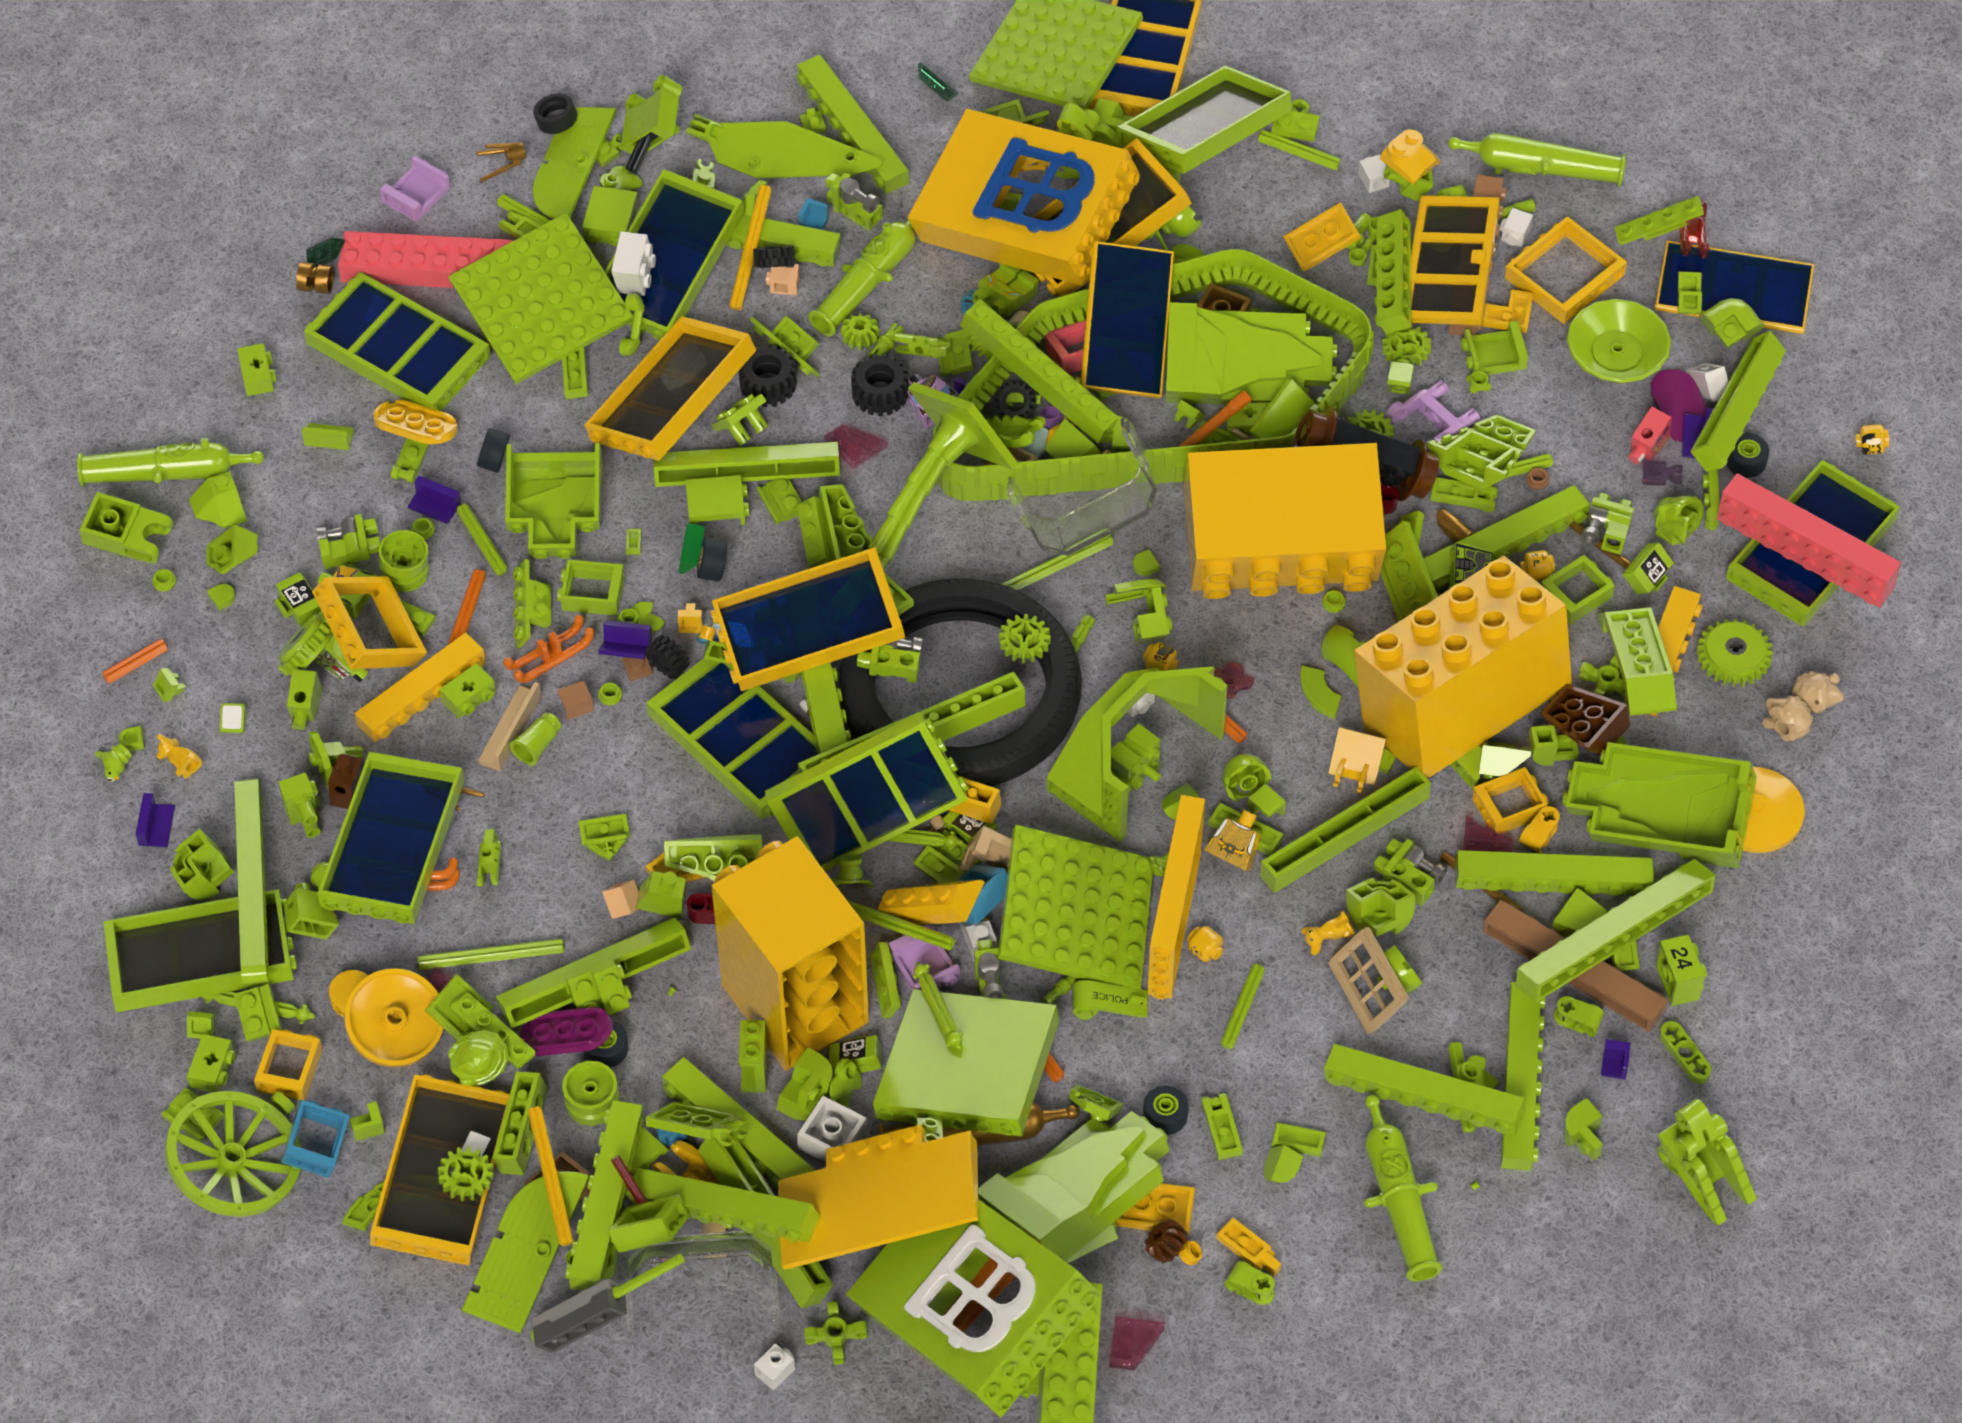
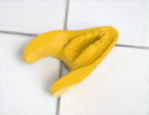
[652,1141,720,1184]

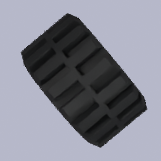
[739,345,796,407]
[851,354,909,416]

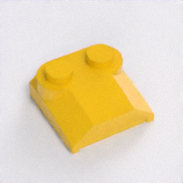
[1380,129,1441,185]

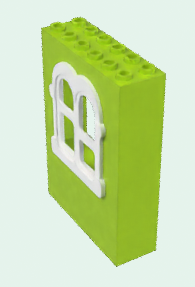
[845,1199,1102,1418]

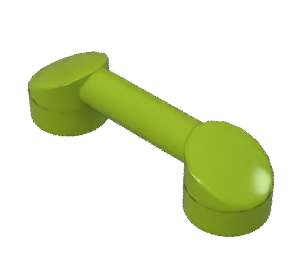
[1348,217,1377,267]
[619,293,645,356]

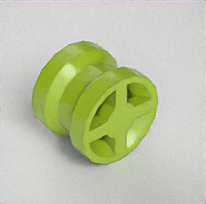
[838,855,863,880]

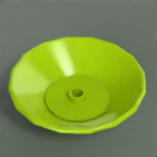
[1567,299,1671,383]

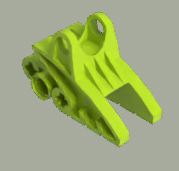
[1055,103,1143,197]
[1657,1099,1757,1226]

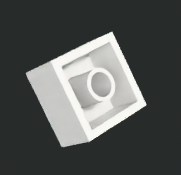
[611,232,656,296]
[797,1096,867,1163]

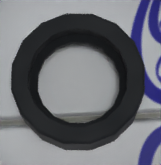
[533,93,578,134]

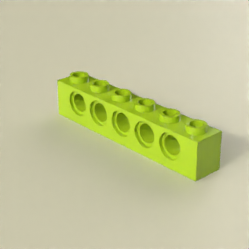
[1375,209,1411,334]

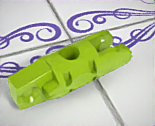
[894,333,951,358]
[476,829,501,887]

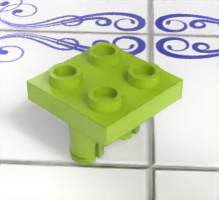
[711,394,769,446]

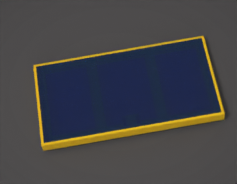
[1080,241,1174,399]
[1654,241,1814,334]

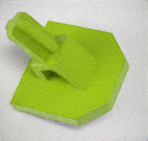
[308,731,363,789]

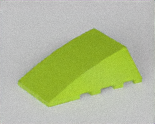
[1427,414,1536,490]

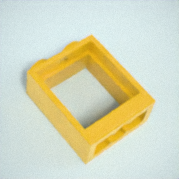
[1472,767,1549,837]
[254,1029,323,1101]

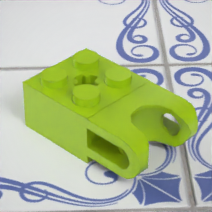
[79,492,173,564]

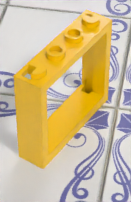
[1505,216,1627,324]
[312,576,427,669]

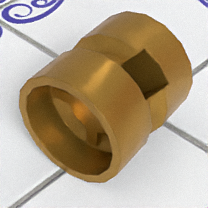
[296,262,334,294]

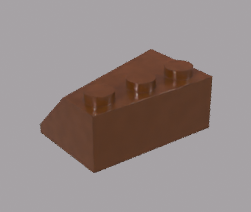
[1540,684,1630,754]

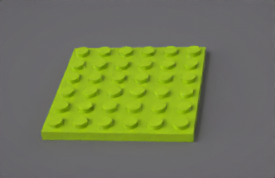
[969,0,1143,110]
[448,213,633,385]
[997,825,1153,989]

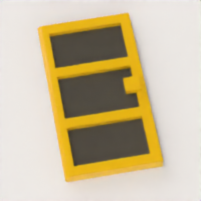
[1411,196,1500,325]

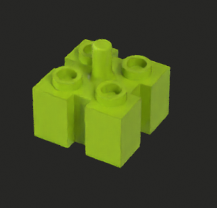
[1111,723,1161,794]

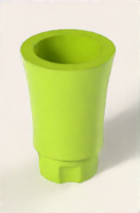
[509,713,562,766]

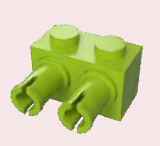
[1383,166,1434,201]
[278,772,321,838]

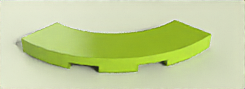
[342,1175,440,1232]

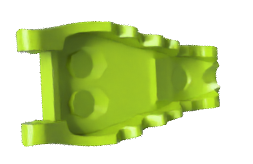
[986,415,1046,448]

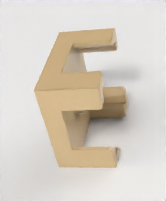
[958,826,1012,874]

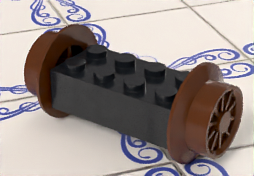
[1293,407,1439,502]

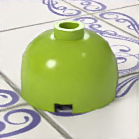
[1160,196,1202,238]
[1221,754,1271,802]
[1376,945,1423,994]

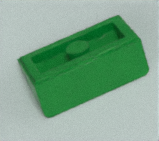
[678,523,705,574]

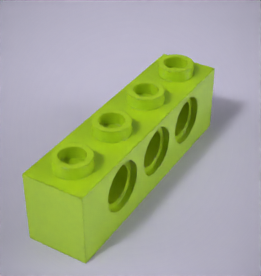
[492,1072,548,1175]

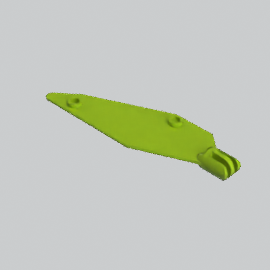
[685,114,882,179]

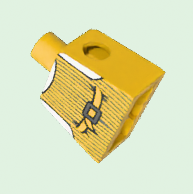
[1204,810,1261,871]

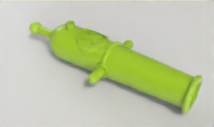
[1448,133,1626,187]
[808,220,916,337]
[77,438,264,487]
[1364,1095,1443,1282]

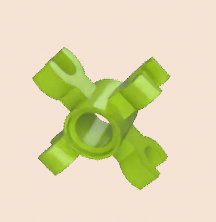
[1579,654,1625,697]
[804,1301,867,1365]

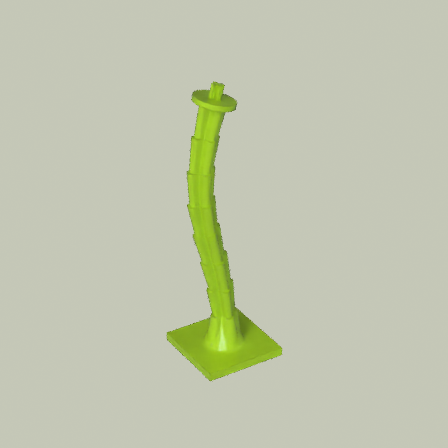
[763,382,1018,683]

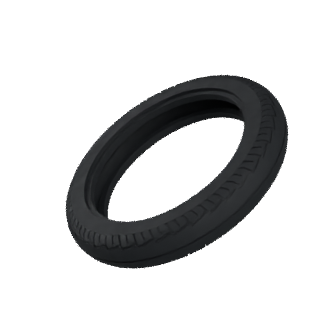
[838,578,1082,787]

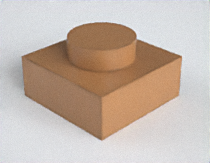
[622,657,653,681]

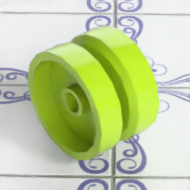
[562,1061,620,1126]

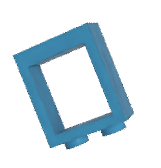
[958,865,1007,925]
[281,1100,350,1178]

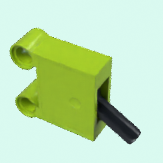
[621,74,682,174]

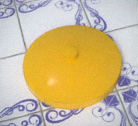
[1743,767,1805,853]
[344,968,443,1068]

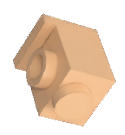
[766,264,799,295]

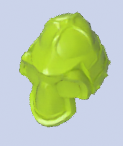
[1653,496,1704,546]
[448,1029,510,1086]

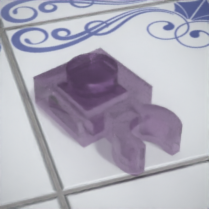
[1642,460,1683,486]

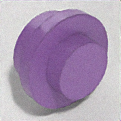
[1039,406,1062,428]

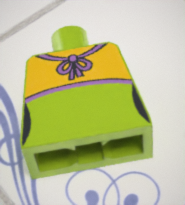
[318,565,376,619]

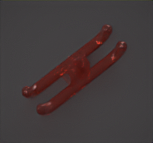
[1679,200,1710,259]

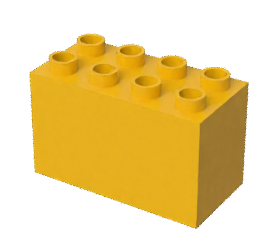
[1183,443,1386,599]
[1354,555,1572,779]
[712,836,869,1072]

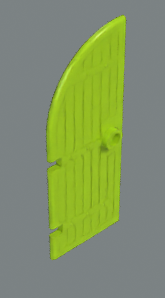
[532,107,617,219]
[461,1172,590,1334]

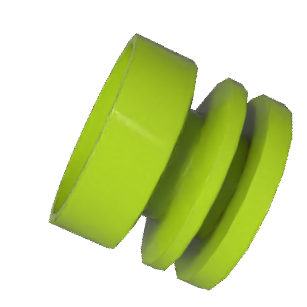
[379,530,429,593]

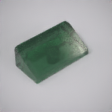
[918,62,959,102]
[306,237,345,267]

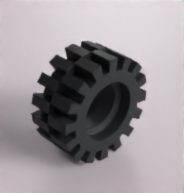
[753,246,795,268]
[994,380,1036,419]
[645,635,690,679]

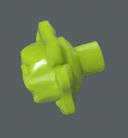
[1149,853,1169,878]

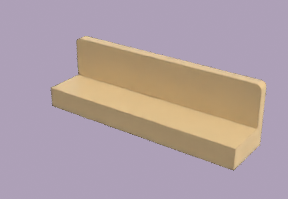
[478,682,541,771]

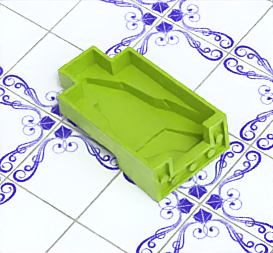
[1166,302,1337,405]
[1563,742,1757,869]
[978,1111,1170,1262]

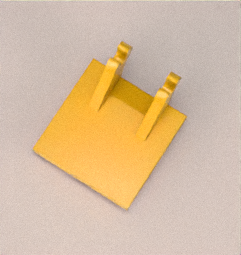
[1328,727,1386,794]

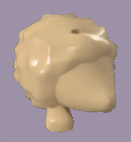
[1792,671,1844,714]
[1763,695,1814,742]

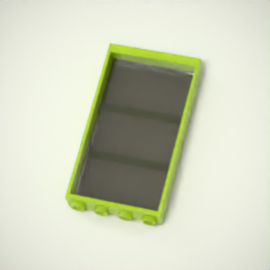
[1117,65,1291,174]
[103,889,297,1013]

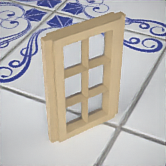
[1328,927,1409,1034]

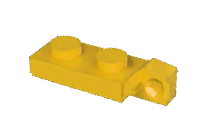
[1216,1218,1281,1277]

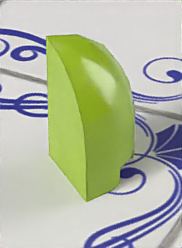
[1161,784,1199,820]
[1263,1145,1304,1183]

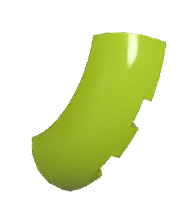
[1322,625,1366,689]

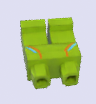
[972,263,1039,318]

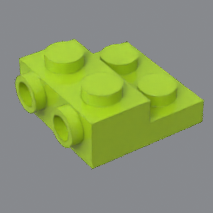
[565,958,632,1015]

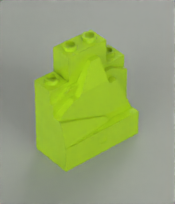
[505,443,603,559]

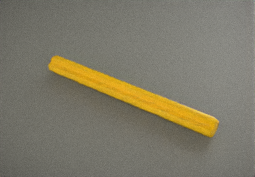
[729,185,772,311]
[528,1106,574,1246]

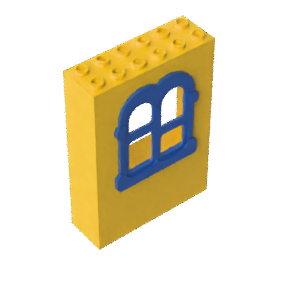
[907,108,1140,286]

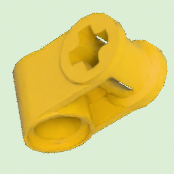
[1519,806,1560,854]

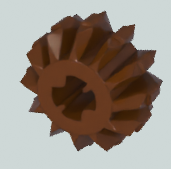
[1144,1218,1188,1264]

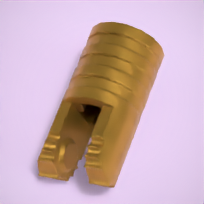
[1436,509,1475,543]

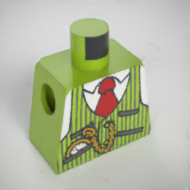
[313,635,368,683]

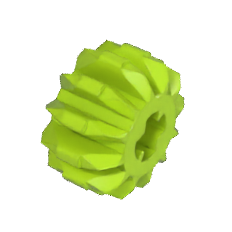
[841,312,879,351]

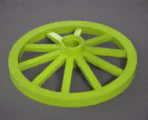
[164,1091,301,1217]

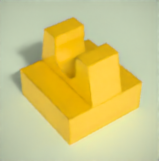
[678,603,703,633]

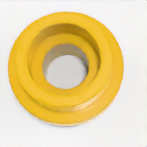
[1179,1241,1202,1266]

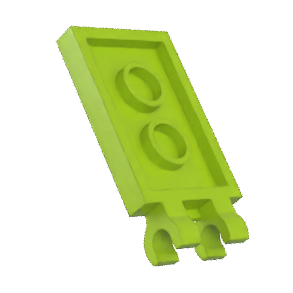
[646,1102,748,1147]

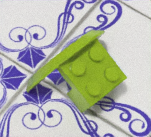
[1105,579,1172,645]

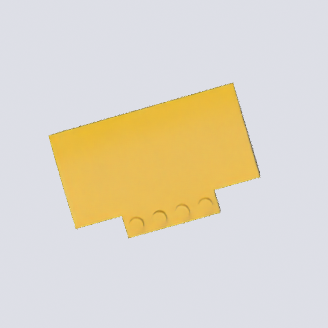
[778,1124,979,1270]

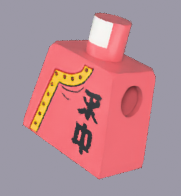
[1628,407,1672,464]

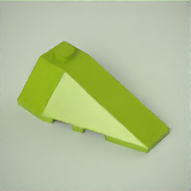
[664,834,762,880]

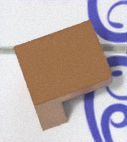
[558,680,594,720]

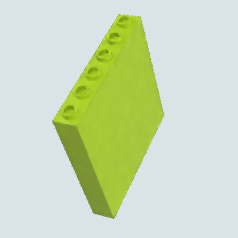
[873,989,1059,1136]

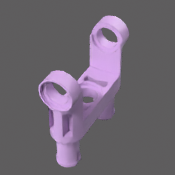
[1386,380,1480,453]

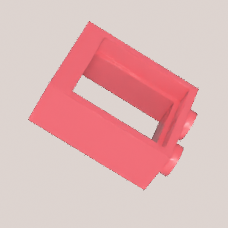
[1044,319,1114,374]

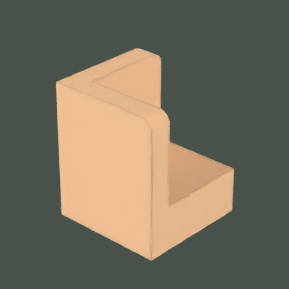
[602,879,639,919]

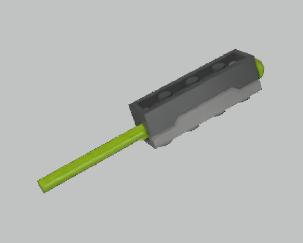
[530,1254,684,1352]

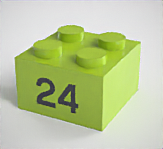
[1655,934,1707,1006]

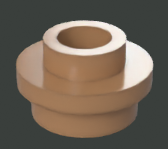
[1526,468,1550,490]

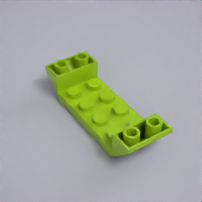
[1598,607,1677,716]

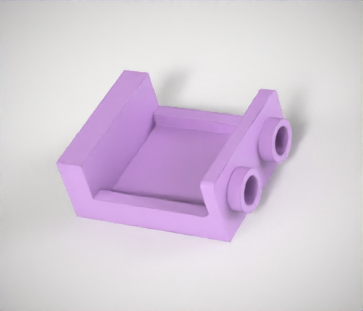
[380,156,450,222]
[888,924,960,991]

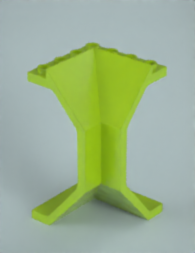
[1046,666,1227,843]

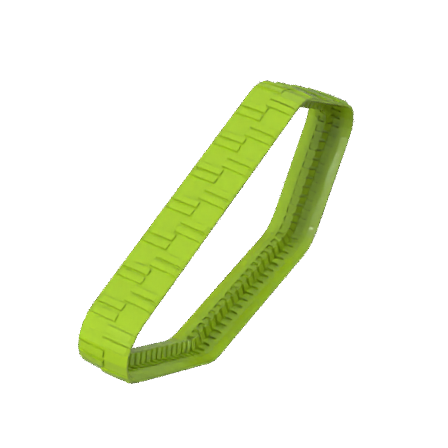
[933,249,1374,501]

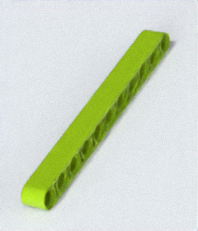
[234,778,269,985]

